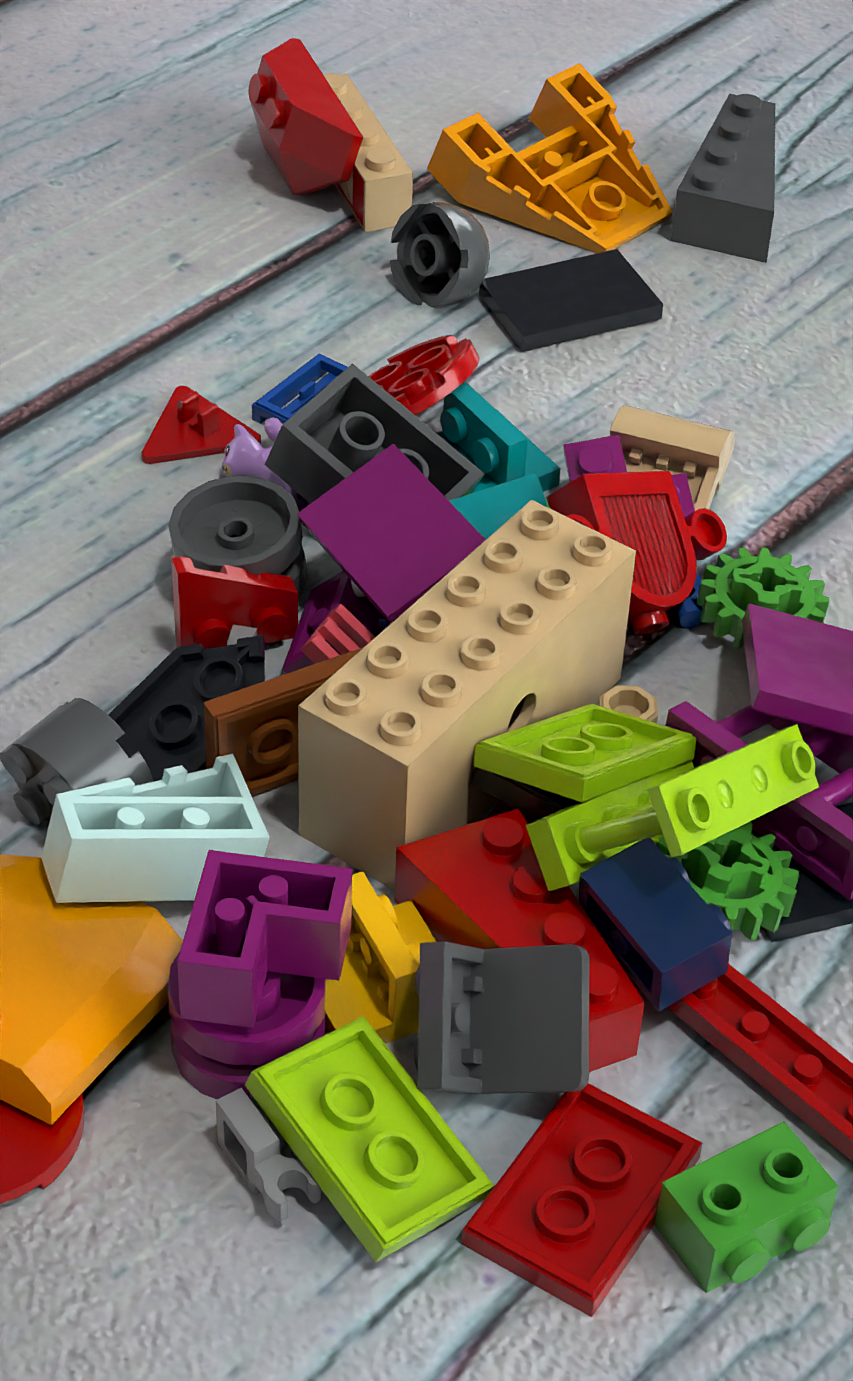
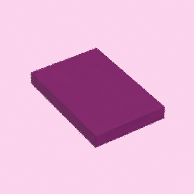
[297,444,486,624]
[742,603,853,737]

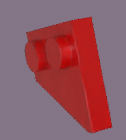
[171,556,298,649]

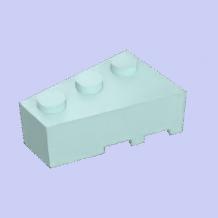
[41,753,270,903]

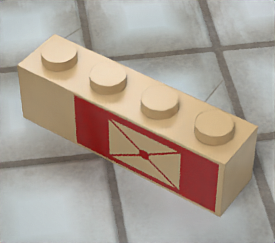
[324,73,413,232]

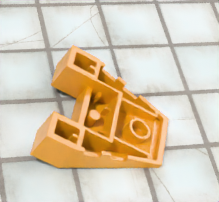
[427,63,673,253]

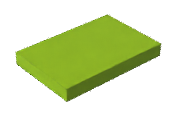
[474,703,697,802]
[245,1016,494,1262]

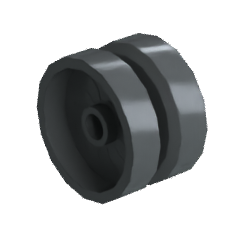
[168,476,307,598]

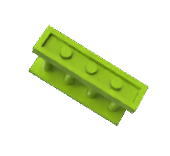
[526,724,819,891]

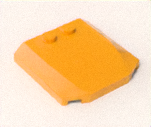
[0,854,183,1125]

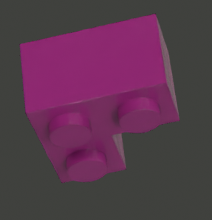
[177,850,352,1028]

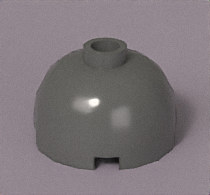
[390,202,490,307]

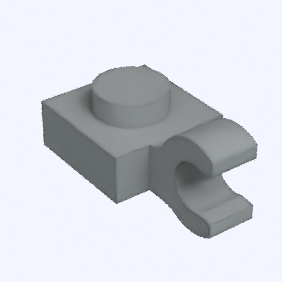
[216,1088,321,1222]

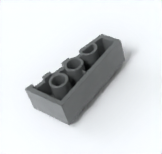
[671,93,776,263]

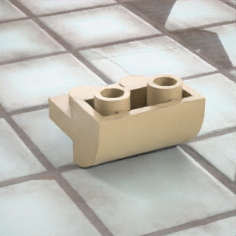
[610,405,735,511]

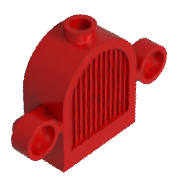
[546,471,727,635]

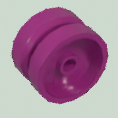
[168,952,326,1099]

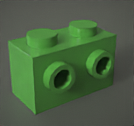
[655,1121,839,1293]

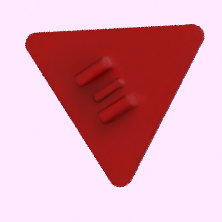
[141,386,261,464]

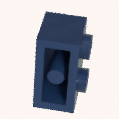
[579,838,733,1012]

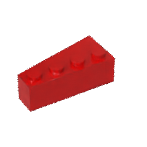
[394,809,645,1072]

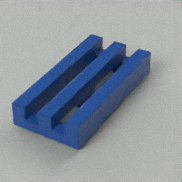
[252,353,348,424]

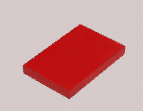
[461,1083,703,1317]

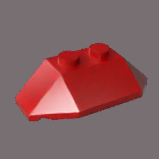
[248,38,363,196]

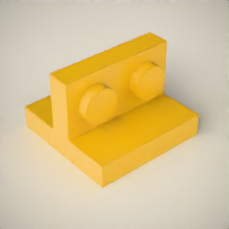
[325,871,436,1044]

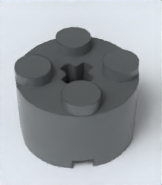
[0,698,154,826]

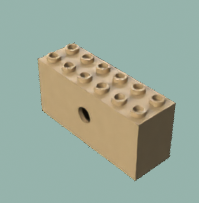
[298,500,636,891]

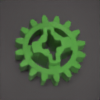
[696,547,830,650]
[657,822,799,941]

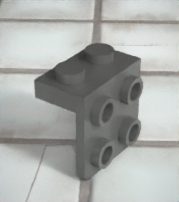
[414,941,589,1094]

